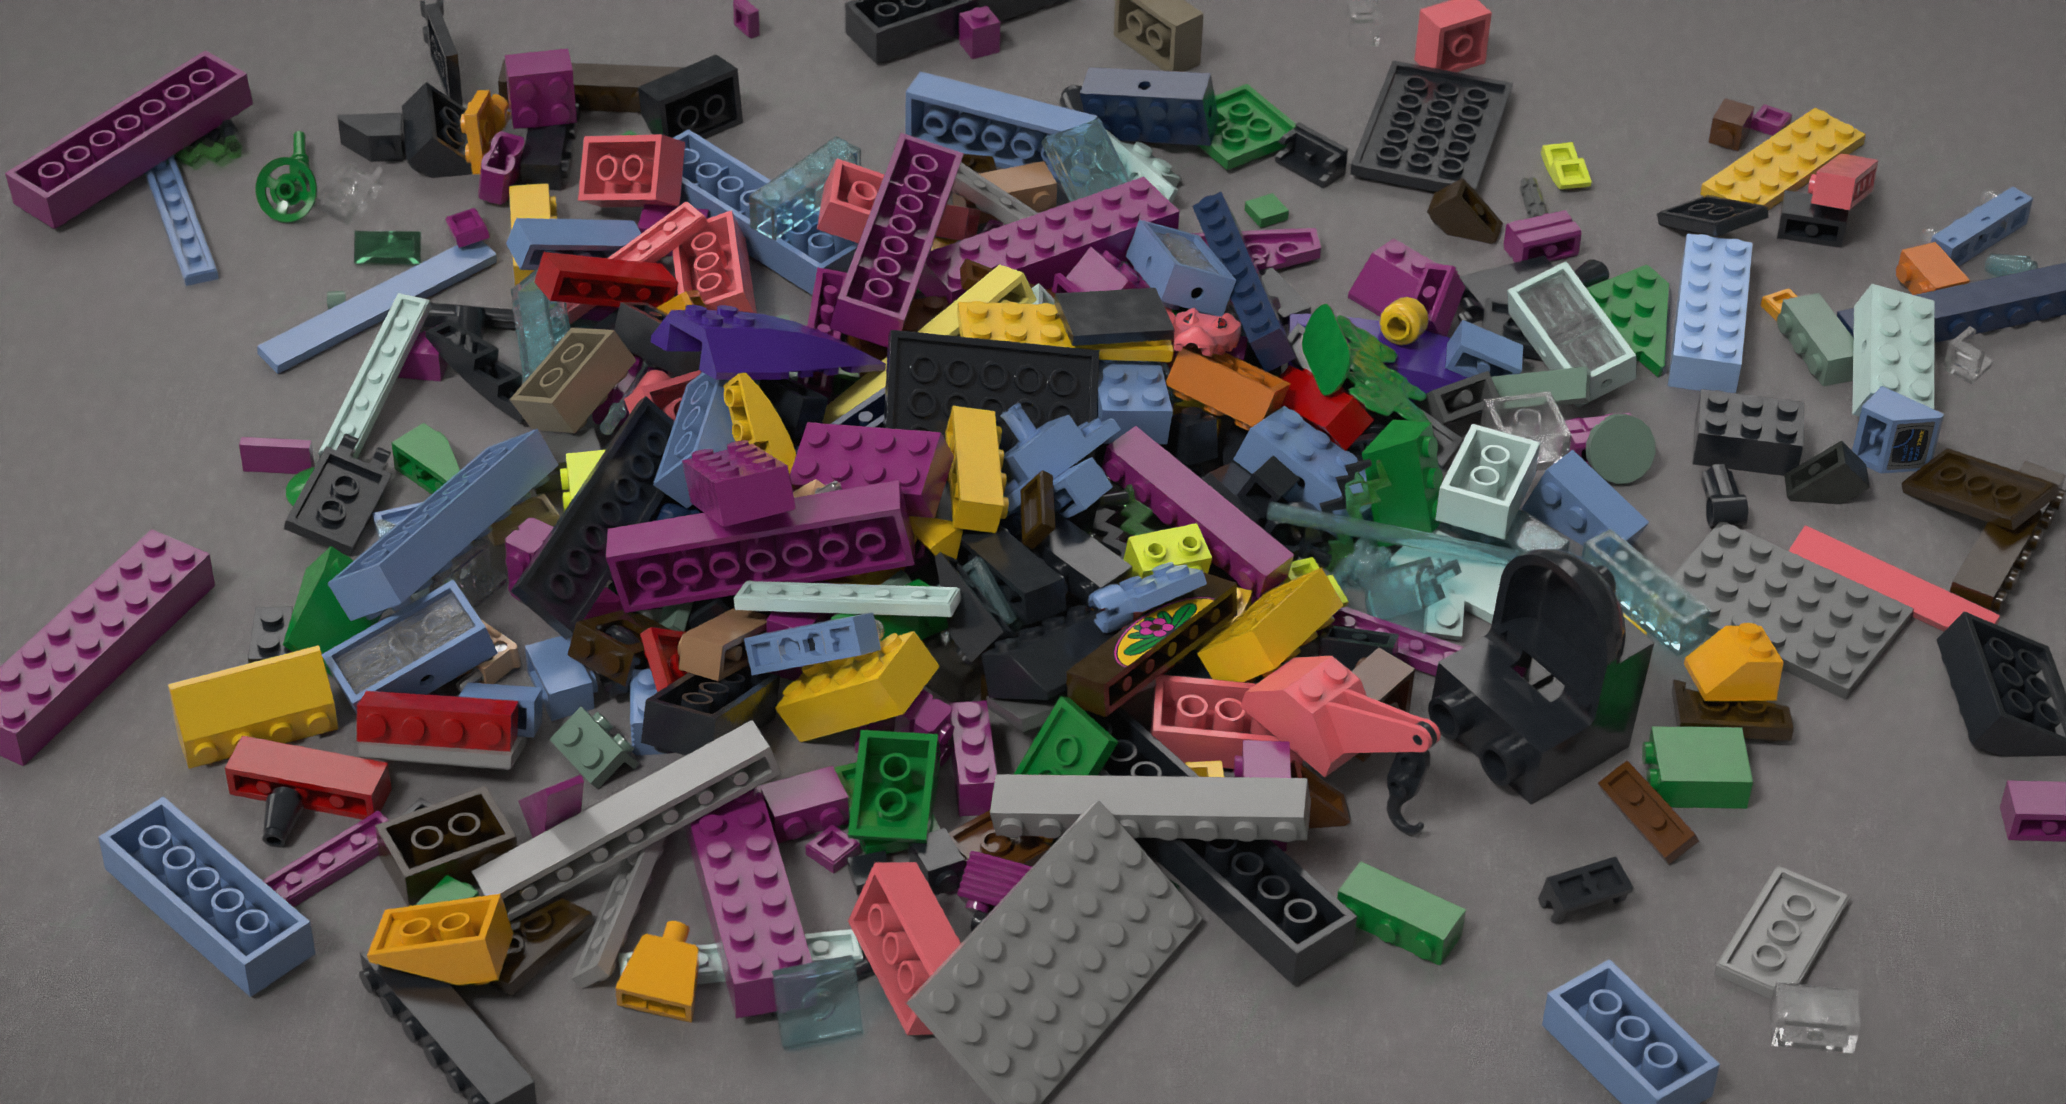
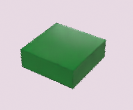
[1244,193,1289,228]

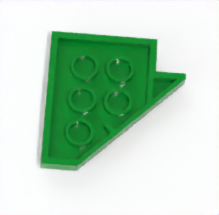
[1586,264,1669,377]

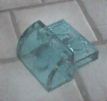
[1365,557,1462,620]

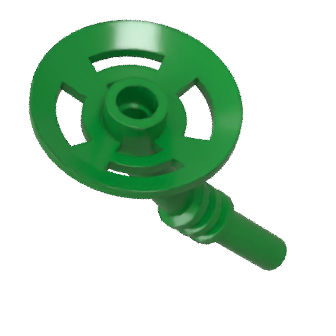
[255,131,317,222]

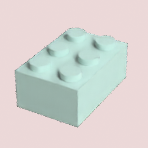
[1436,424,1540,539]

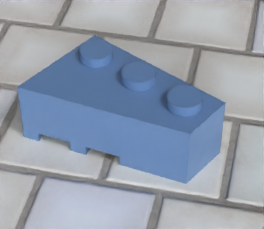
[1522,450,1649,562]

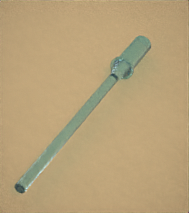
[600,362,651,435]

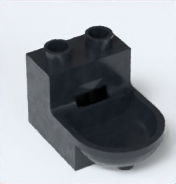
[1428,548,1655,805]

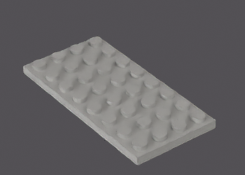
[906,800,1203,1104]

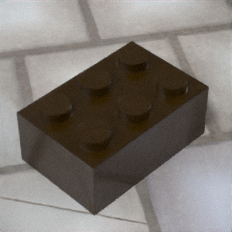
[375,786,517,906]

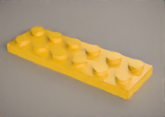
[1700,108,1866,210]
[957,301,1173,362]

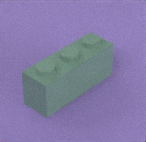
[1777,293,1854,387]

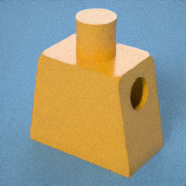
[615,921,699,1023]

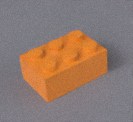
[1166,343,1291,431]

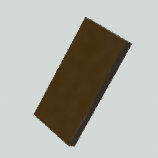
[1901,448,2059,530]

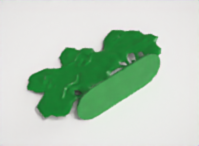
[1302,304,1430,422]

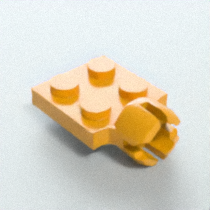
[460,90,511,174]

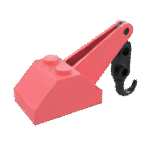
[1240,656,1441,835]

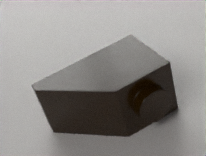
[1427,177,1503,244]

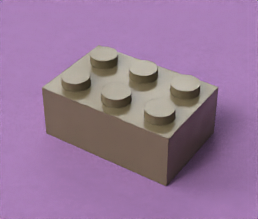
[1113,0,1204,72]
[510,328,636,433]

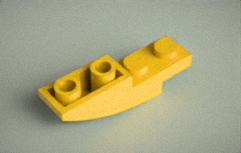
[723,372,797,475]

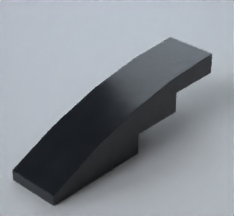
[425,320,526,423]

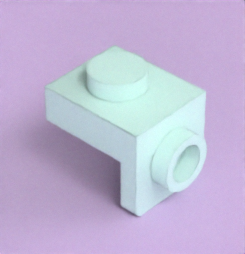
[1422,587,1465,640]

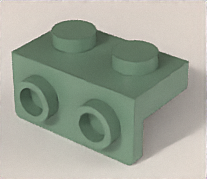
[549,707,640,789]

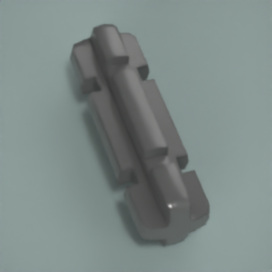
[1519,177,1548,218]

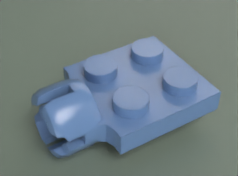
[1088,562,1207,633]

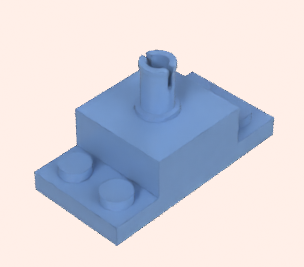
[1000,403,1121,513]

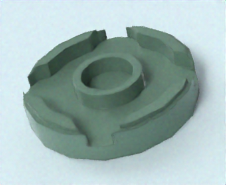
[1586,414,1656,484]

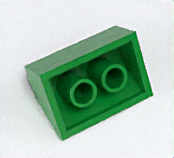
[1362,420,1443,548]

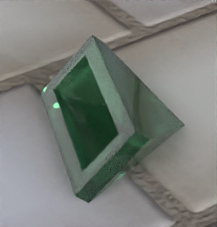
[354,230,422,265]

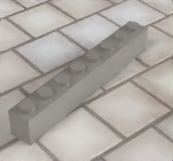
[472,720,781,921]
[990,774,1311,842]

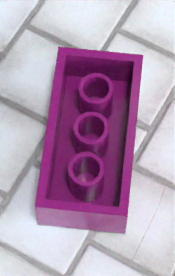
[789,422,954,518]
[682,440,796,527]

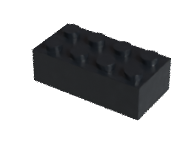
[641,667,780,755]

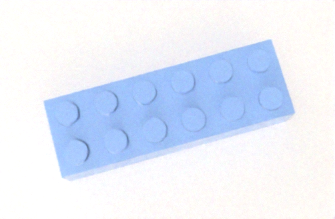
[1668,233,1753,393]

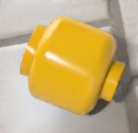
[1379,297,1429,345]

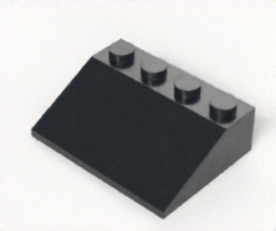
[1936,611,2066,756]

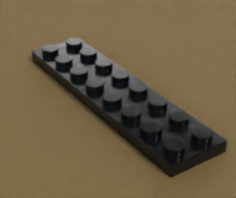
[510,396,674,640]

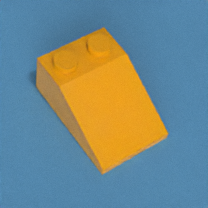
[367,894,513,985]

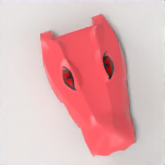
[1171,308,1241,357]

